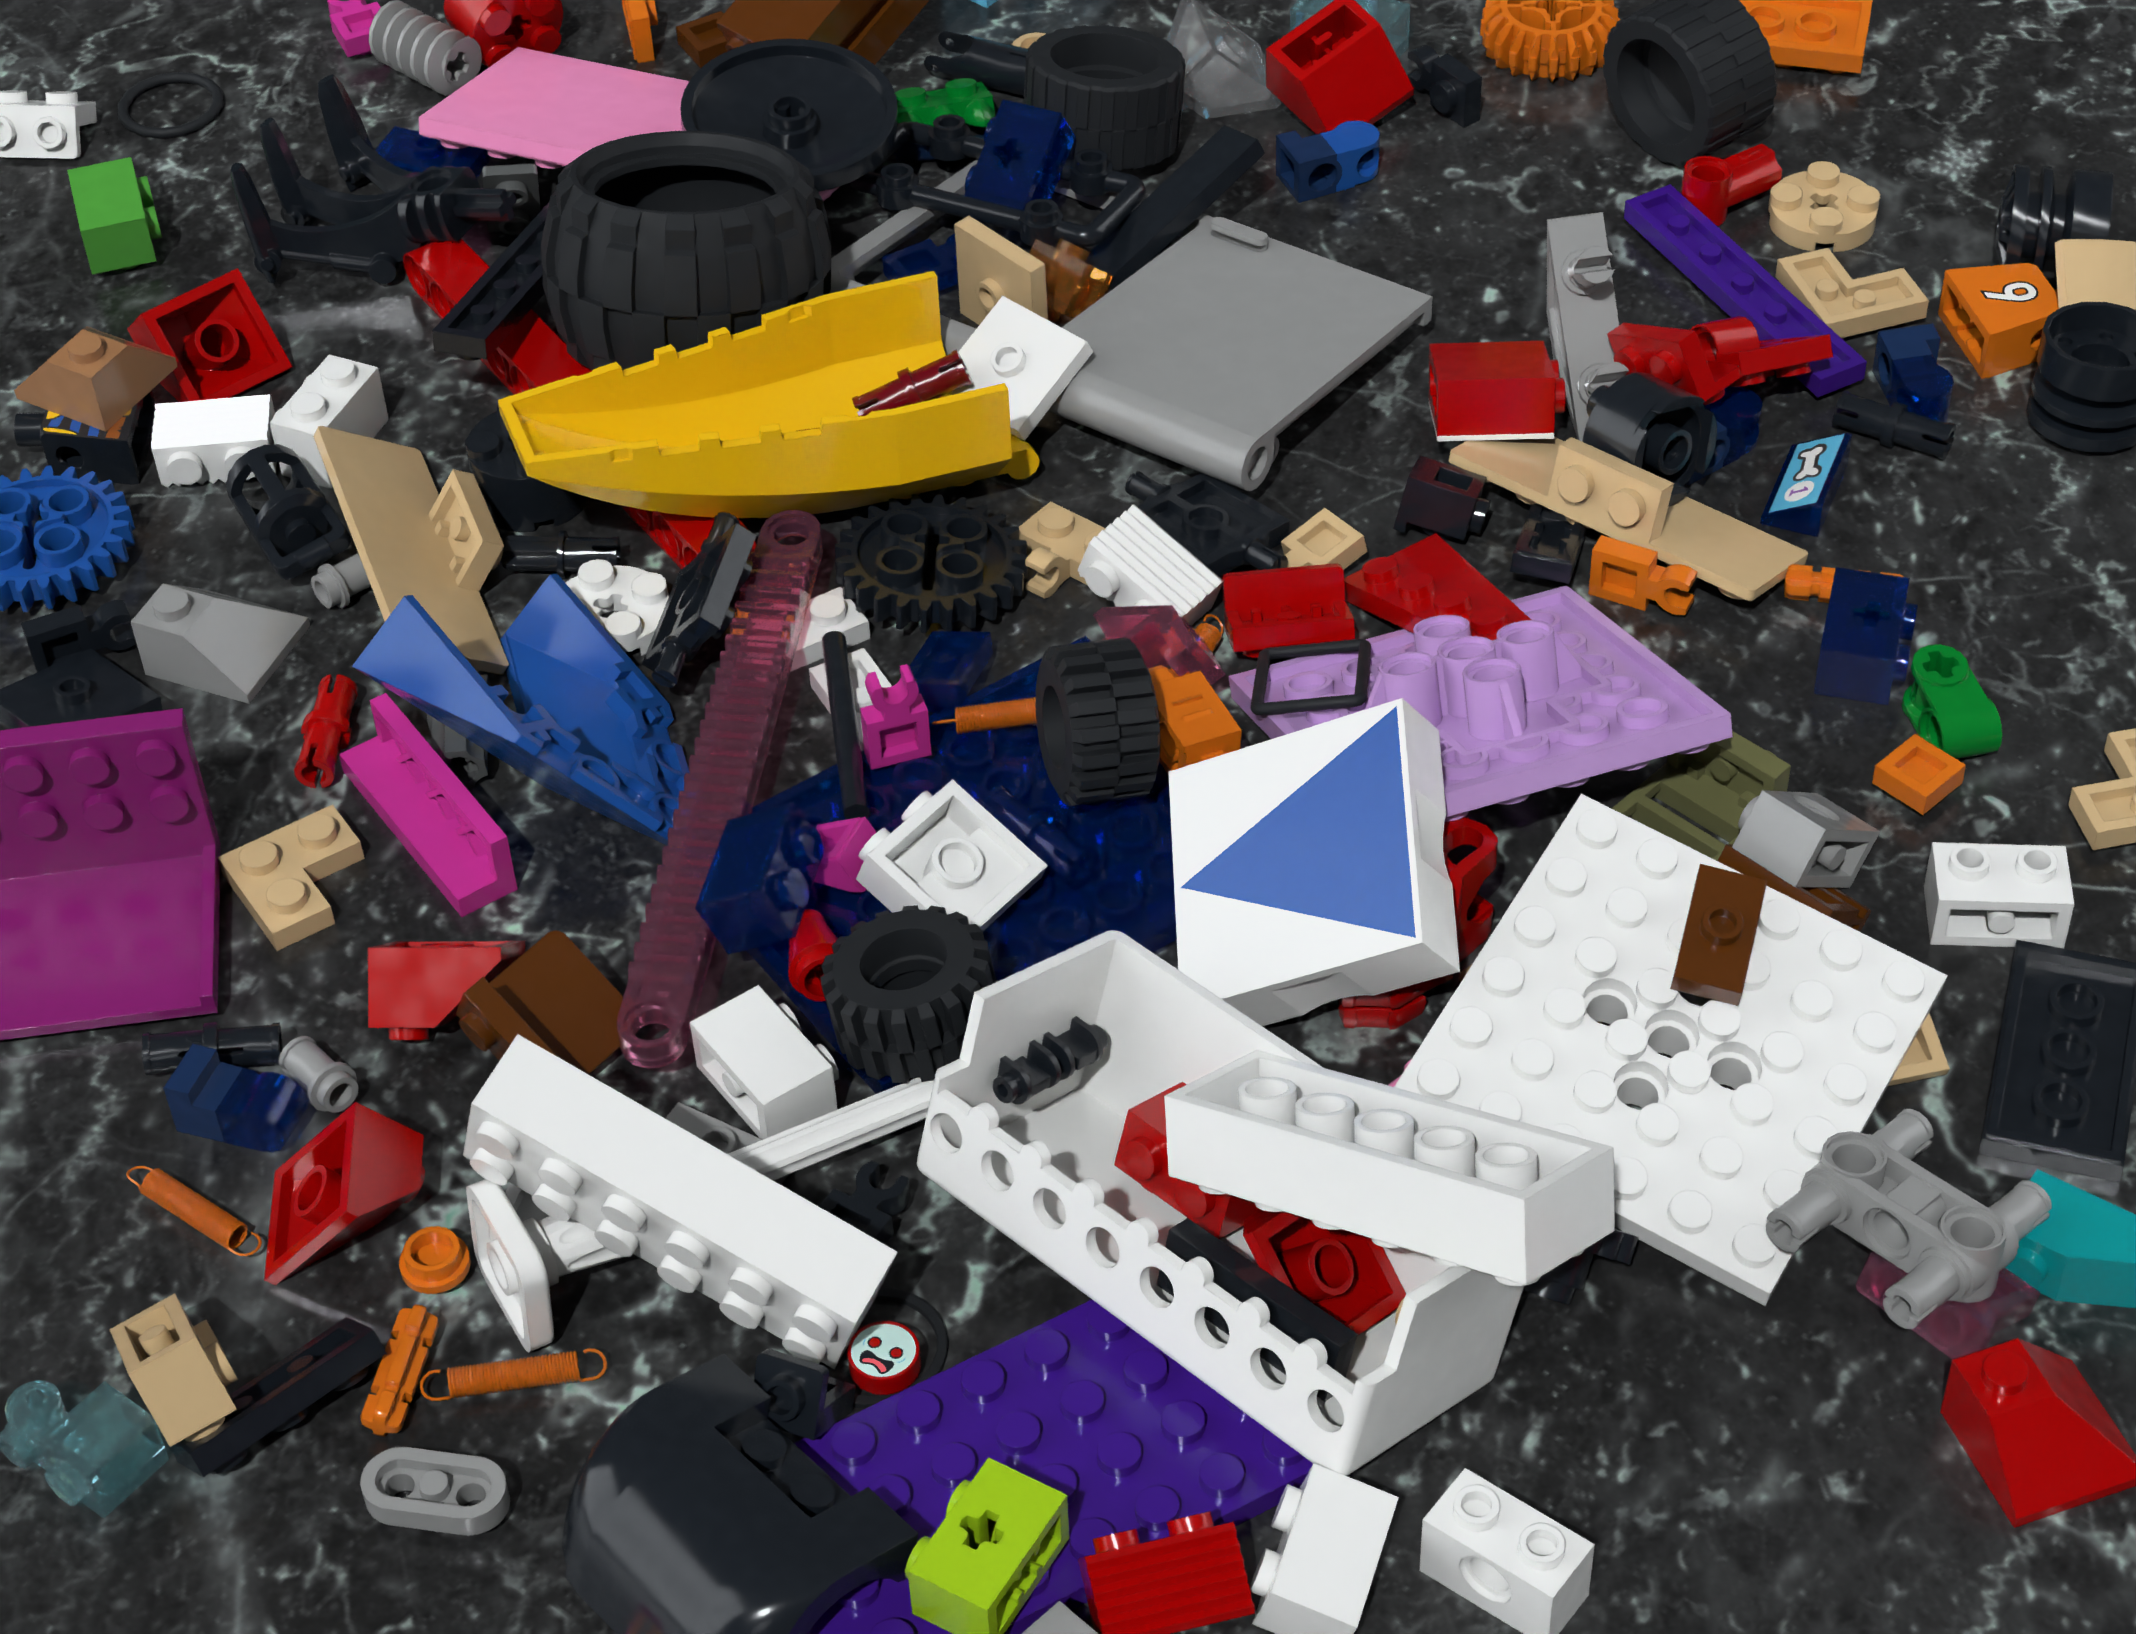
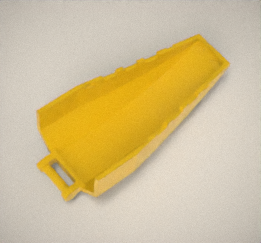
[498,271,1039,518]

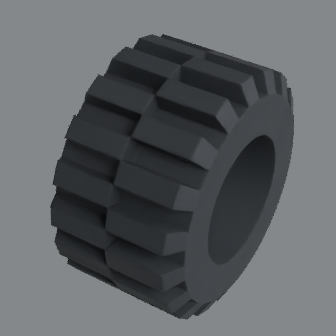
[1036,638,1160,806]
[820,905,997,1083]

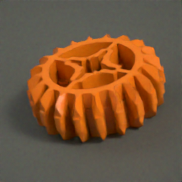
[1480,0,1620,83]

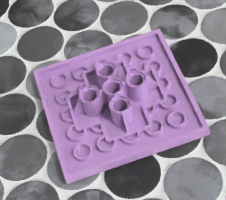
[1229,585,1733,822]

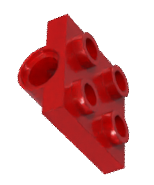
[1690,316,1833,387]

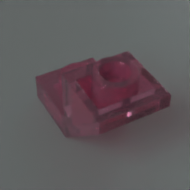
[1093,605,1226,685]

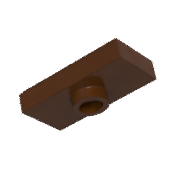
[1670,864,1767,1006]

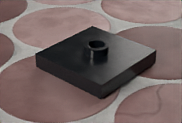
[0,648,162,729]

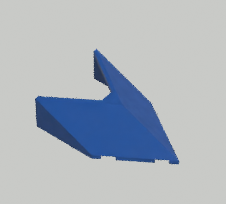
[352,573,715,865]

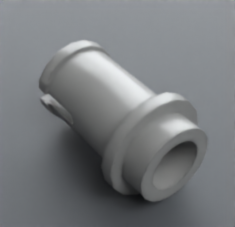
[311,553,371,608]
[279,1036,358,1113]

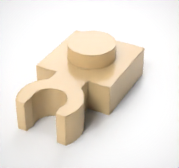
[1257,508,1368,570]

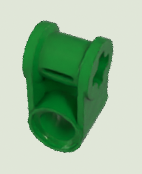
[1901,644,2002,759]

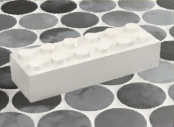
[463,1034,897,1369]
[1164,1050,1615,1286]

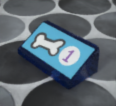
[1760,433,1852,537]

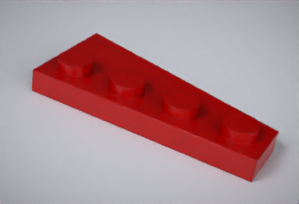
[1344,533,1532,640]

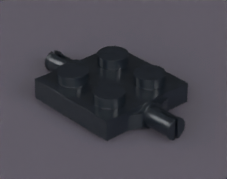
[1125,471,1290,577]
[642,512,757,687]

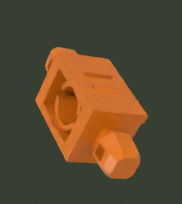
[1148,665,1242,775]

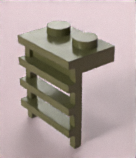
[1612,731,1791,861]

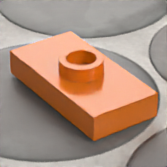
[621,0,658,63]

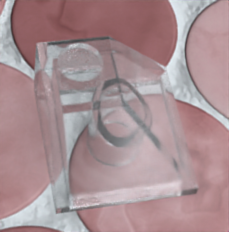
[1166,0,1282,119]

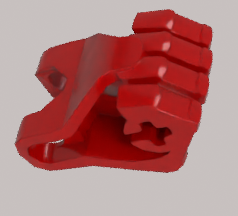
[1337,817,1498,1030]

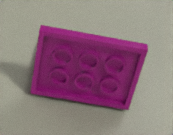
[0,708,221,1040]

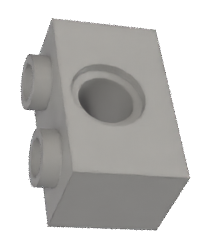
[1732,790,1880,888]

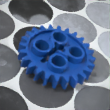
[0,465,135,612]

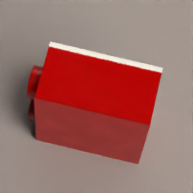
[1429,341,1565,442]

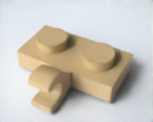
[1018,501,1106,599]

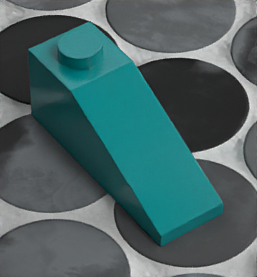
[1999,1169,2136,1308]

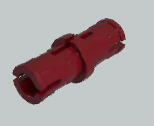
[852,349,972,416]

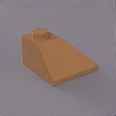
[14,326,178,432]

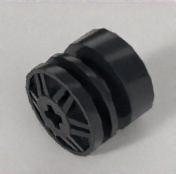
[1995,164,2113,273]
[2026,302,2136,452]

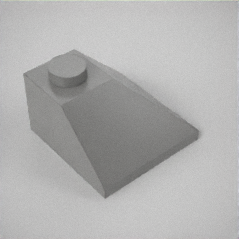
[131,583,310,704]

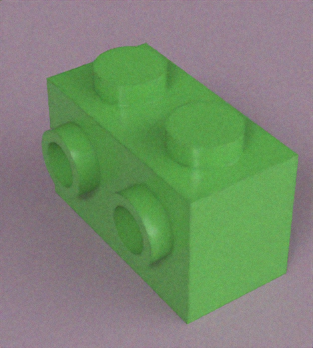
[67,157,162,275]

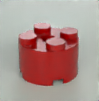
[444,0,563,67]

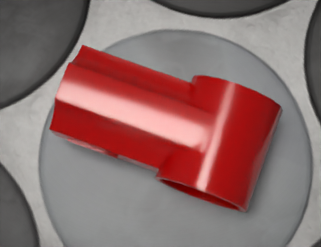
[1681,143,1782,226]

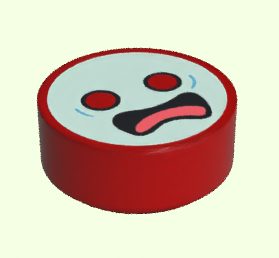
[847,1321,921,1395]

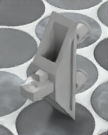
[1547,212,1629,442]

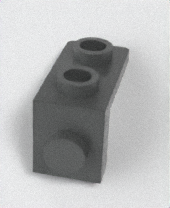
[482,163,541,235]

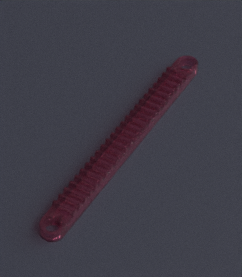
[617,510,823,1068]

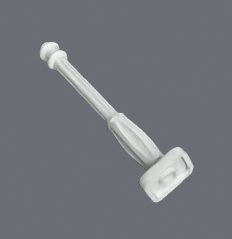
[466,1074,936,1353]

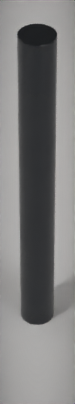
[822,631,869,819]

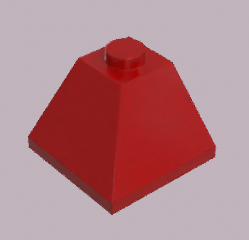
[127,268,293,402]
[368,941,525,1040]
[264,1102,425,1286]
[1243,1209,1406,1335]
[1940,1338,2136,1528]

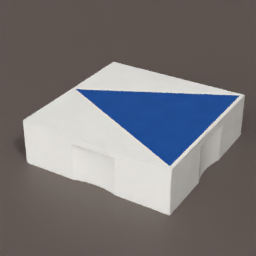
[1169,698,1460,1026]

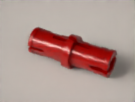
[294,674,358,788]

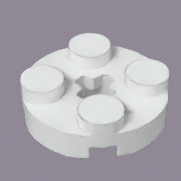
[566,559,669,656]

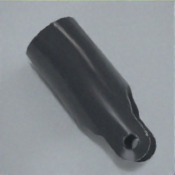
[924,31,1028,96]

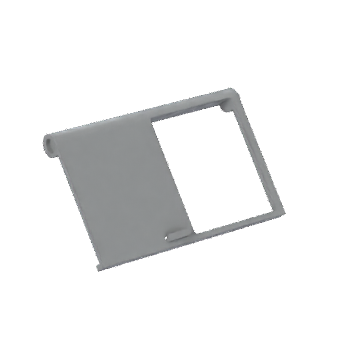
[830,141,1433,491]

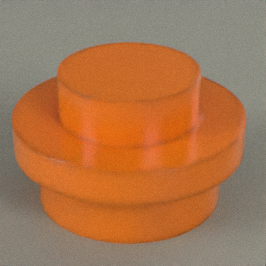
[399,1226,471,1294]

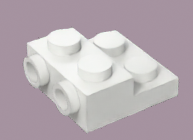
[856,779,1048,931]

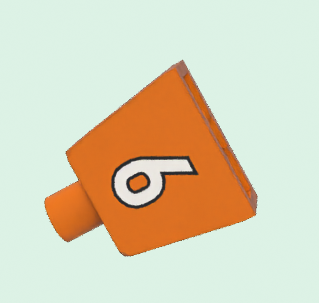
[1938,263,2059,379]

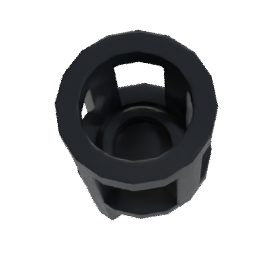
[226,444,351,580]

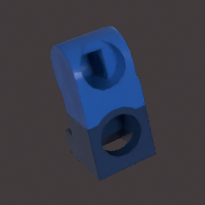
[1276,120,1380,203]

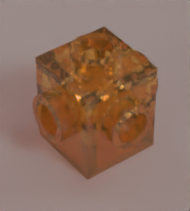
[1029,238,1113,323]

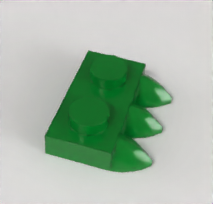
[895,78,996,127]

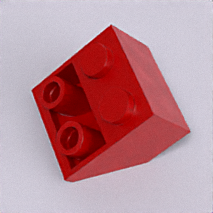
[1266,0,1414,134]

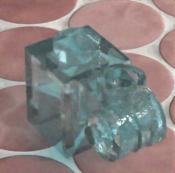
[0,1380,169,1519]

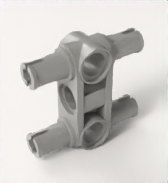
[1766,1109,2052,1329]

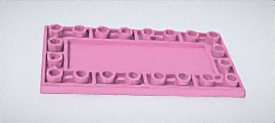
[419,47,839,201]

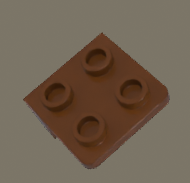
[456,930,642,1075]

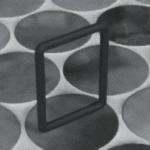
[1250,639,1371,716]

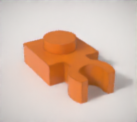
[1588,535,1697,615]

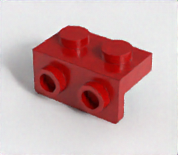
[1607,323,1742,405]
[1222,563,1355,658]

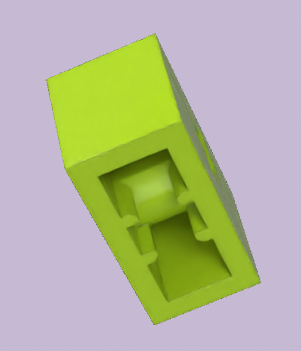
[905,1457,1070,1634]

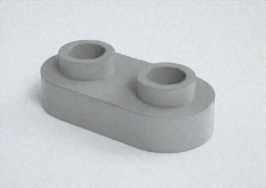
[360,1447,510,1536]

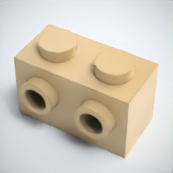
[109,1293,238,1447]

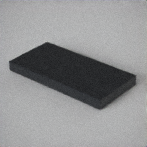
[1979,940,2136,1182]

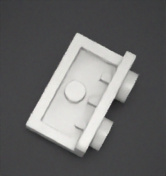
[0,90,97,159]

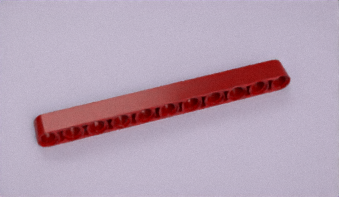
[403,238,761,572]

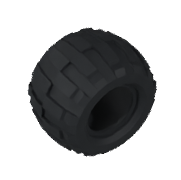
[541,131,831,371]

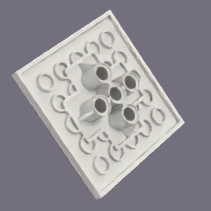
[1394,794,1948,1306]

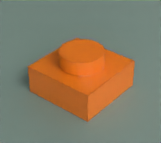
[1872,734,1966,815]

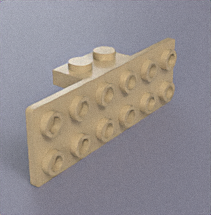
[313,426,509,675]
[1449,437,1808,601]

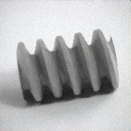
[369,0,482,96]

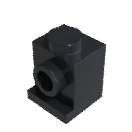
[1393,455,1491,541]

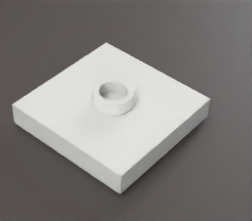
[944,296,1093,441]

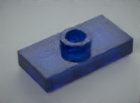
[375,126,490,177]

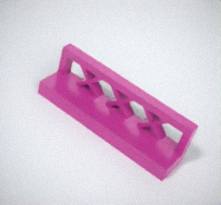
[339,693,518,917]

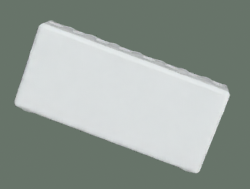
[917,930,1524,1476]

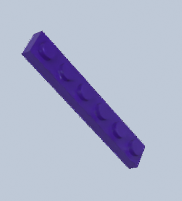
[1624,184,1867,397]

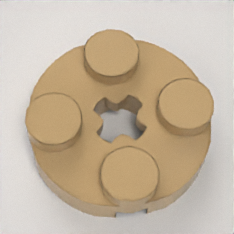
[1768,161,1880,252]

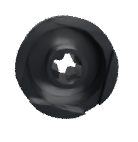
[1583,372,1717,507]
[465,406,590,532]

